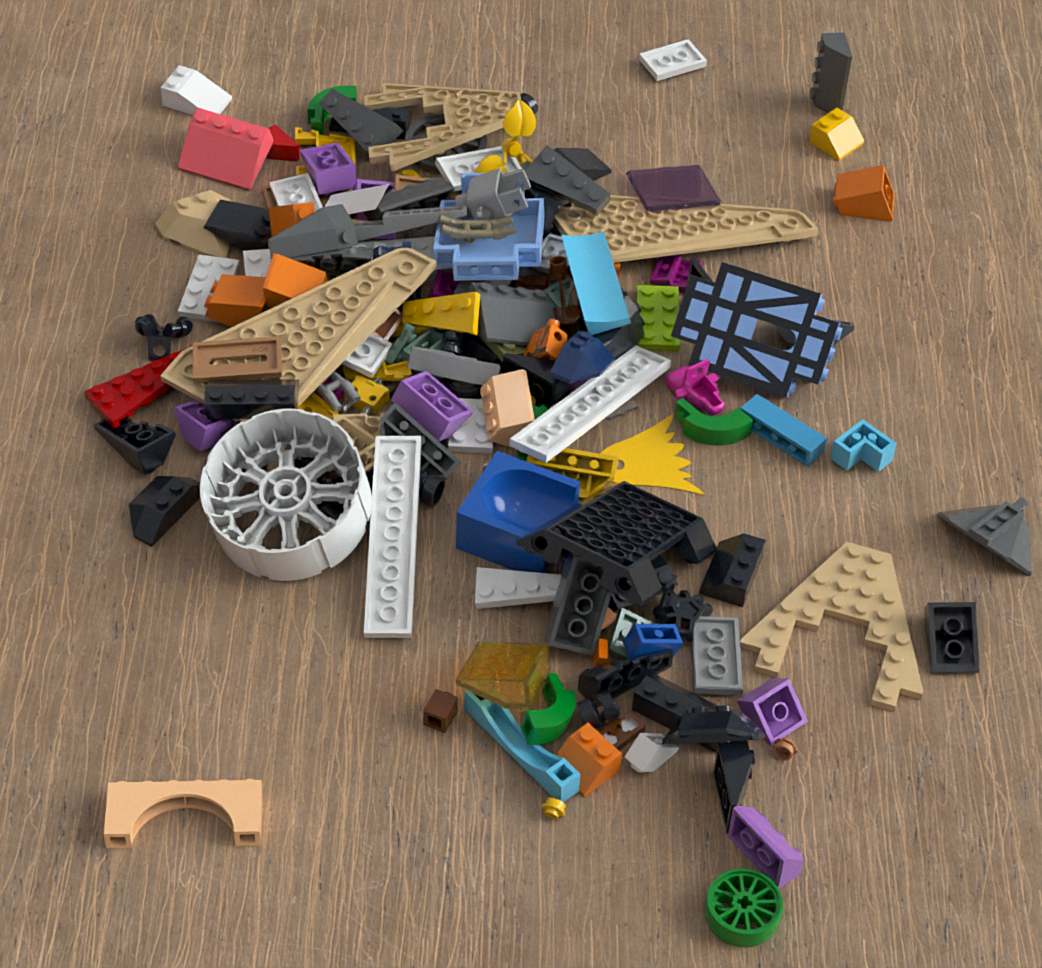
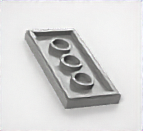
[692,616,743,695]

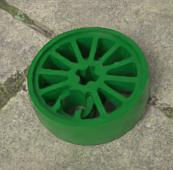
[704,868,783,947]

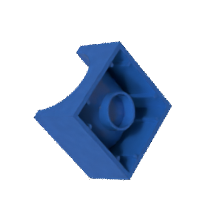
[456,451,580,573]

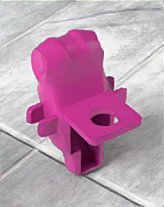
[665,359,724,415]

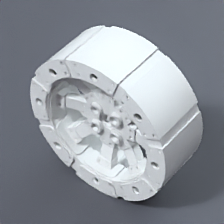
[200,409,372,581]

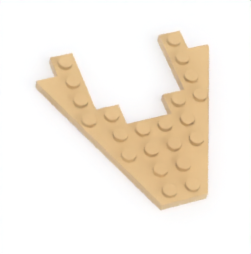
[364,83,521,171]
[740,542,923,712]

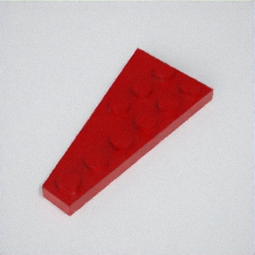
[84,344,193,429]

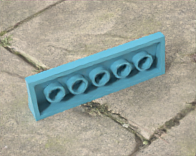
[561,232,631,335]

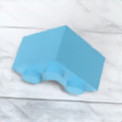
[830,419,897,472]

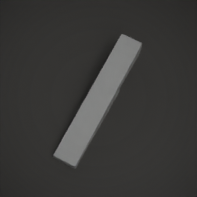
[353,205,468,241]

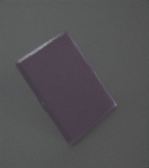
[626,165,722,211]

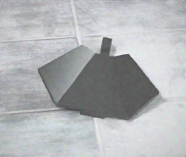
[938,497,1032,576]

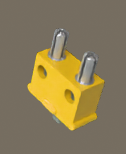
[340,375,389,416]

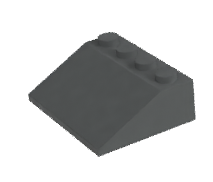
[467,282,555,346]

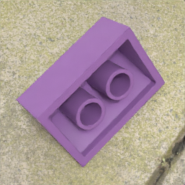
[391,371,474,441]
[728,806,804,888]

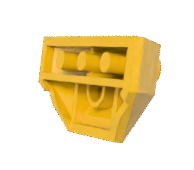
[527,448,619,499]

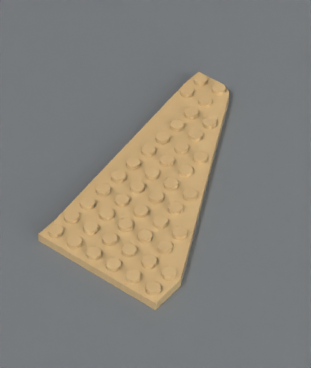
[553,195,818,263]
[160,248,437,422]

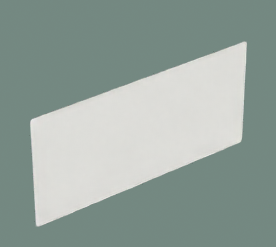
[325,184,389,214]

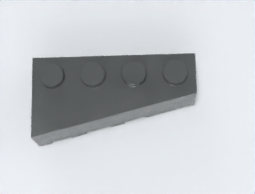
[319,89,403,153]
[525,145,611,215]

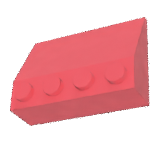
[178,107,274,191]

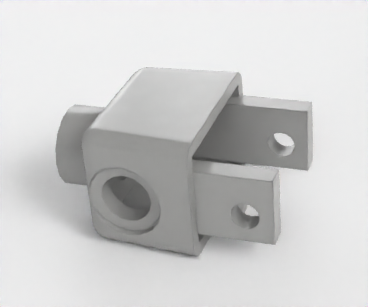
[455,168,531,220]

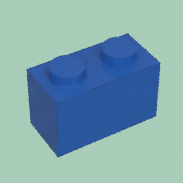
[623,623,683,658]

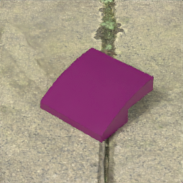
[650,254,703,293]

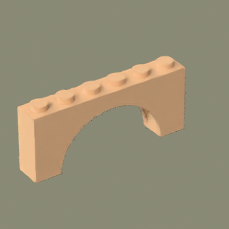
[104,779,263,848]

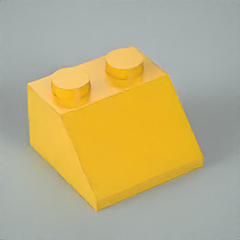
[809,108,864,161]

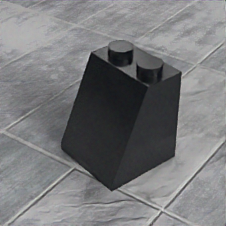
[584,295,645,361]

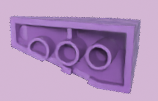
[174,401,237,451]

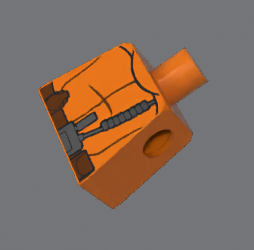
[524,319,567,361]

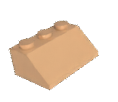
[480,369,535,447]

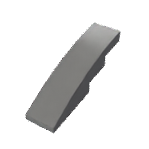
[407,346,500,385]

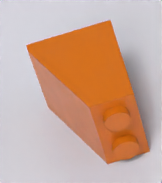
[833,165,895,221]
[268,202,315,237]
[262,253,328,309]
[204,274,266,327]

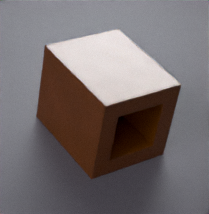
[423,689,458,733]

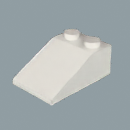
[161,65,232,115]

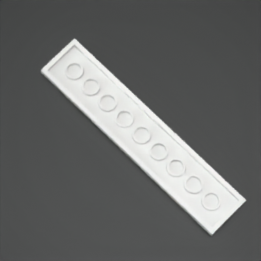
[509,346,671,463]
[364,436,421,638]

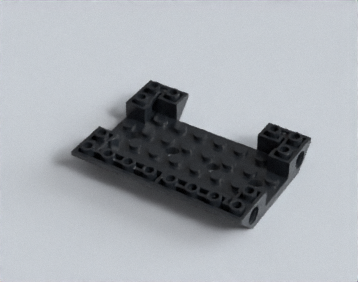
[516,481,716,606]

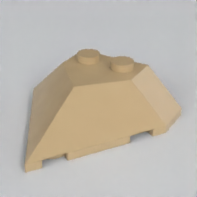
[155,190,231,258]
[329,413,385,477]

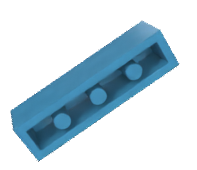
[741,394,827,467]

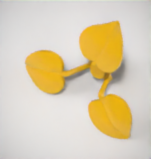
[474,99,536,173]

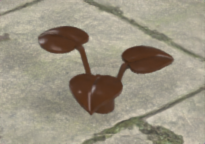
[513,256,581,326]

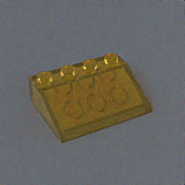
[455,642,550,712]

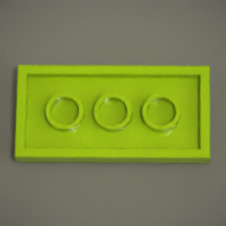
[636,285,680,351]

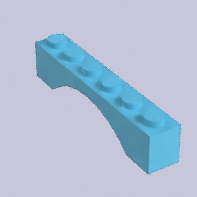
[464,679,581,802]

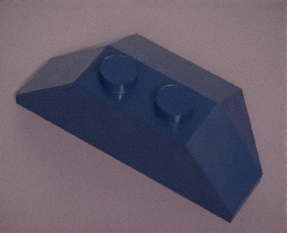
[549,331,615,384]

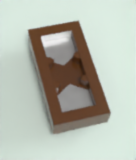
[599,710,646,751]

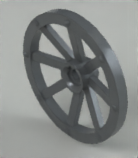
[405,114,487,173]

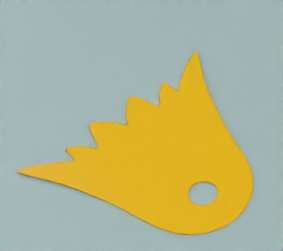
[600,414,705,495]

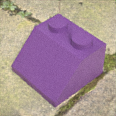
[737,678,808,745]

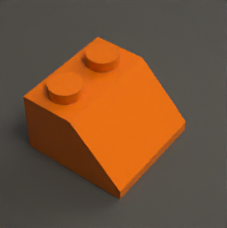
[556,723,622,797]

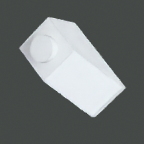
[625,733,679,773]

